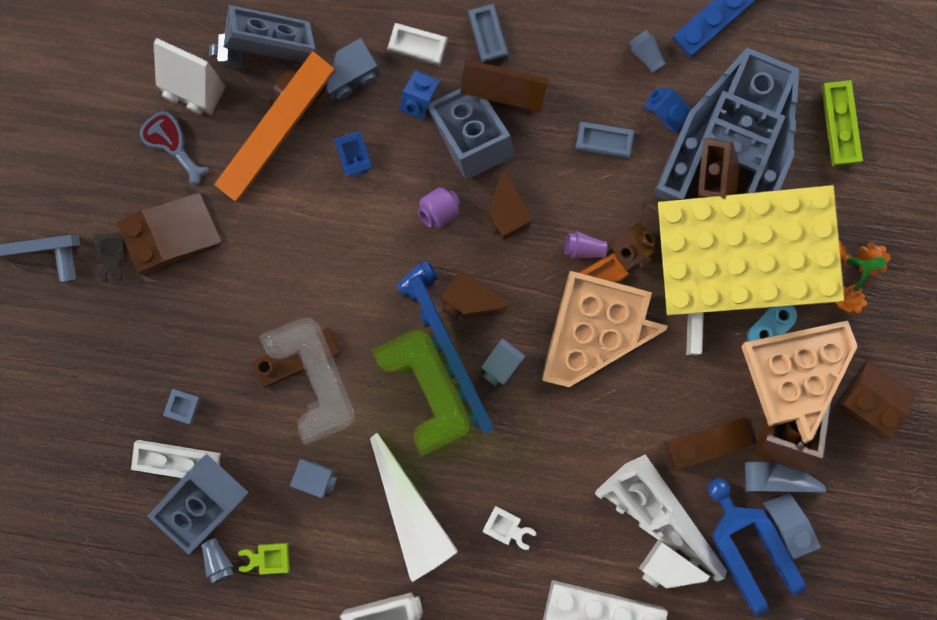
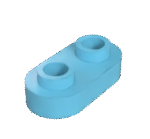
[747,306,797,342]

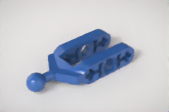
[708,478,807,617]

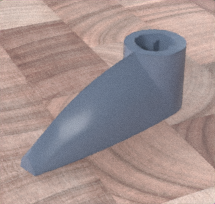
[745,462,826,492]

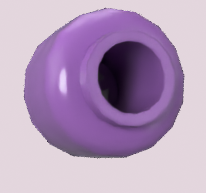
[418,187,460,229]

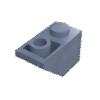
[326,38,379,101]

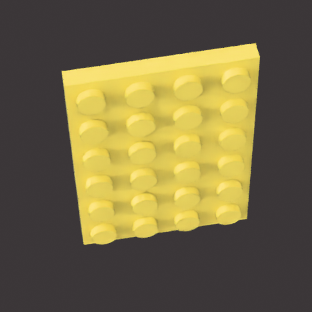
[658,185,844,316]

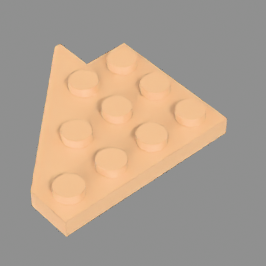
[541,271,667,387]

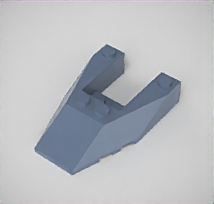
[653,47,799,201]

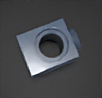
[290,459,337,498]

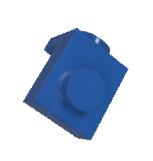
[399,71,440,120]
[643,87,691,133]
[334,131,372,177]

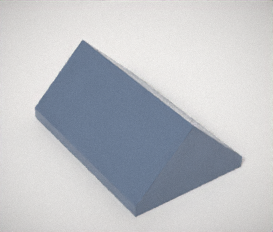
[223,5,315,63]

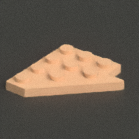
[741,320,857,443]

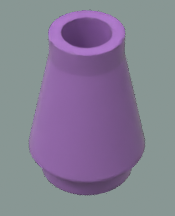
[564,231,607,259]

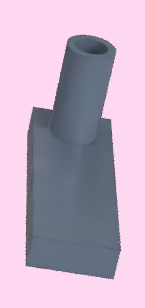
[0,235,81,282]

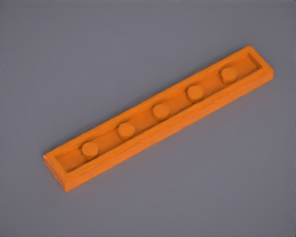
[214,51,336,202]

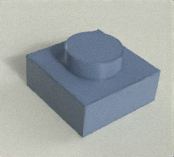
[163,389,201,424]

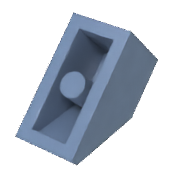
[481,338,525,386]
[763,492,821,559]

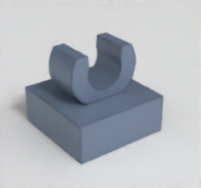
[209,34,242,69]

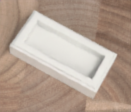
[387,23,448,66]

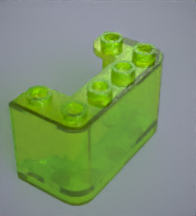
[371,330,470,456]

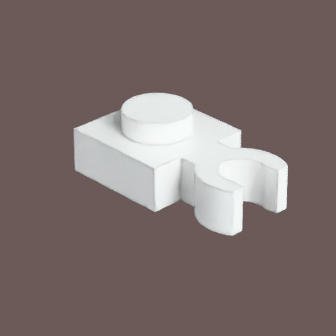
[482,506,536,550]

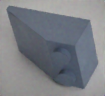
[428,88,515,180]
[147,453,248,555]

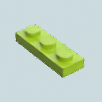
[821,80,863,166]

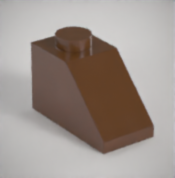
[698,138,740,199]
[487,171,532,240]

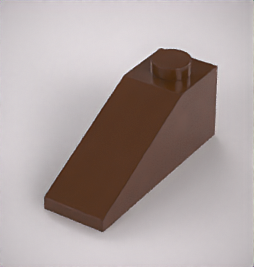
[664,417,753,470]

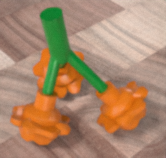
[836,241,891,313]

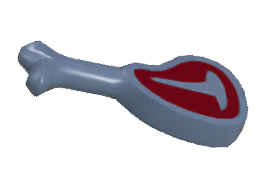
[140,112,209,186]

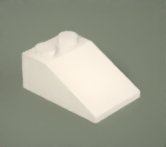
[154,38,226,115]

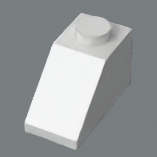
[639,540,710,588]

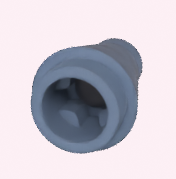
[628,30,666,73]
[200,539,234,584]

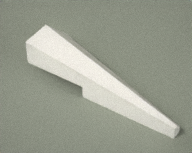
[370,433,458,582]
[595,455,727,582]

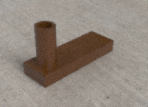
[252,327,341,388]

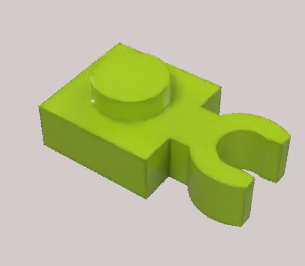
[238,543,290,574]

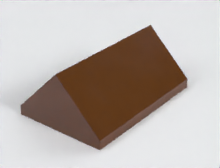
[460,59,549,112]

